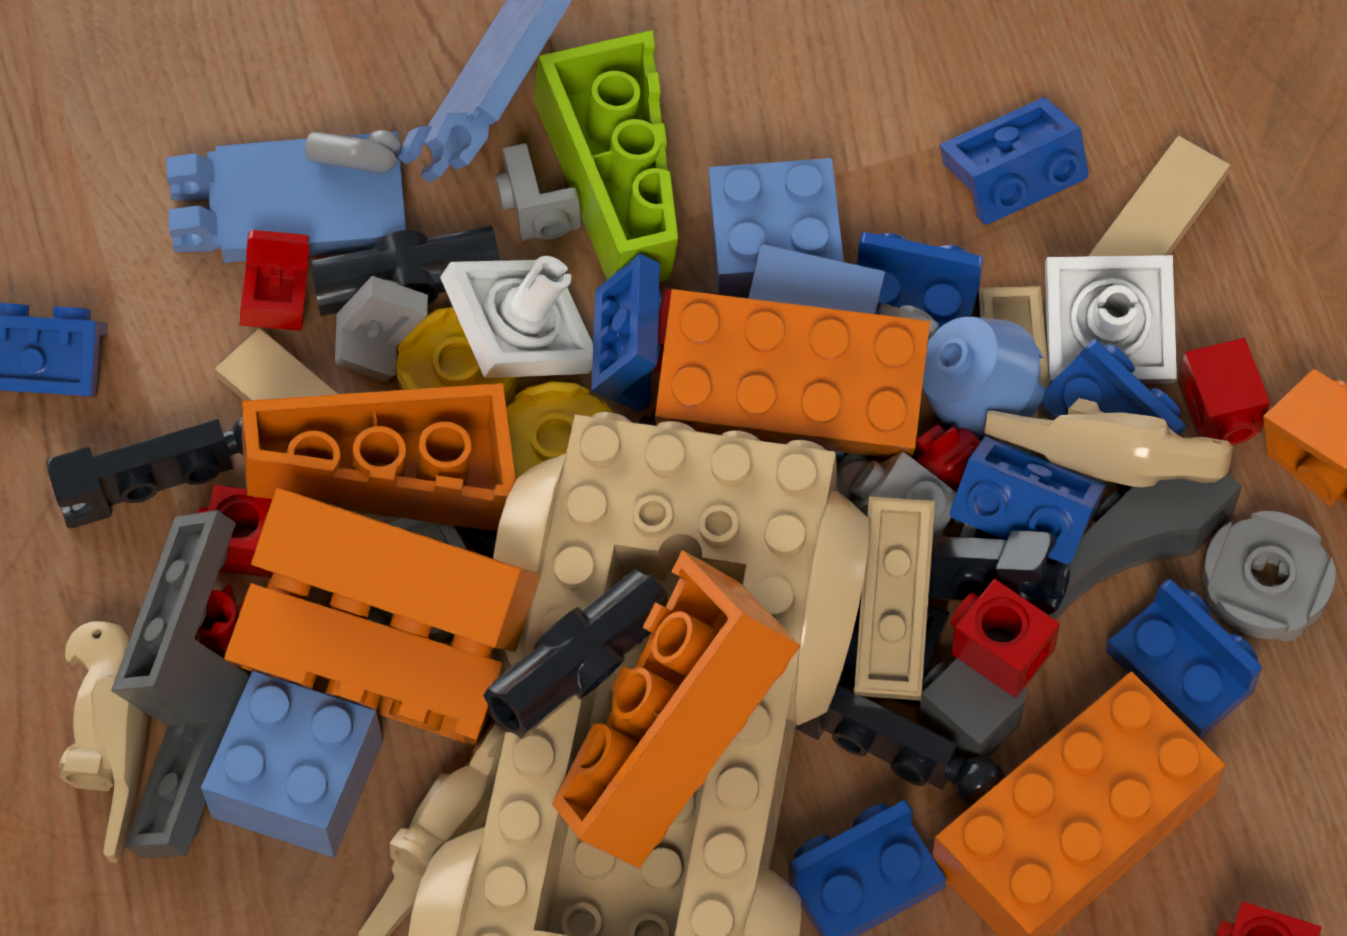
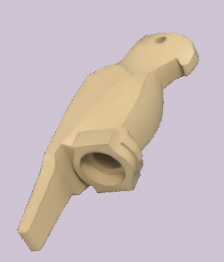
[984,398,1233,488]
[59,621,150,863]
[358,722,505,936]

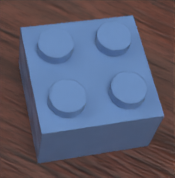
[709,158,844,298]
[201,671,383,858]

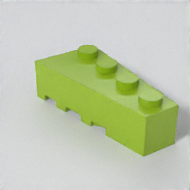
[533,30,678,282]

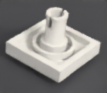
[1045,255,1177,384]
[440,256,593,378]

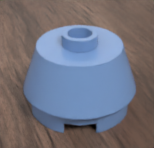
[922,317,1045,441]

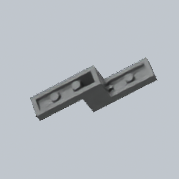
[111,510,250,858]

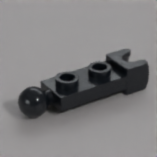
[46,415,244,528]
[929,530,1070,615]
[795,673,1005,807]

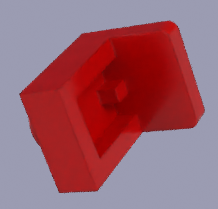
[239,230,310,331]

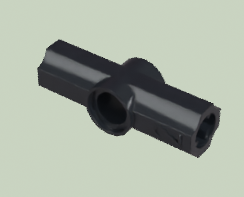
[310,226,500,316]
[483,569,668,739]

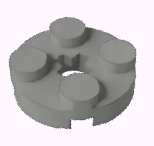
[1202,511,1336,641]

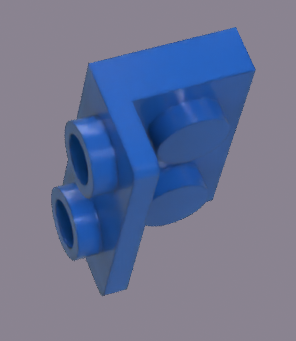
[939,97,1089,225]
[856,232,983,328]
[592,254,662,412]
[0,303,108,397]
[1038,339,1187,491]
[950,436,1106,564]
[1106,579,1262,739]
[788,800,946,936]

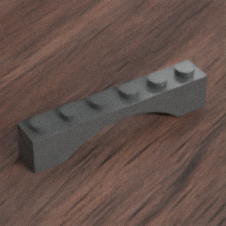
[918,474,1242,760]

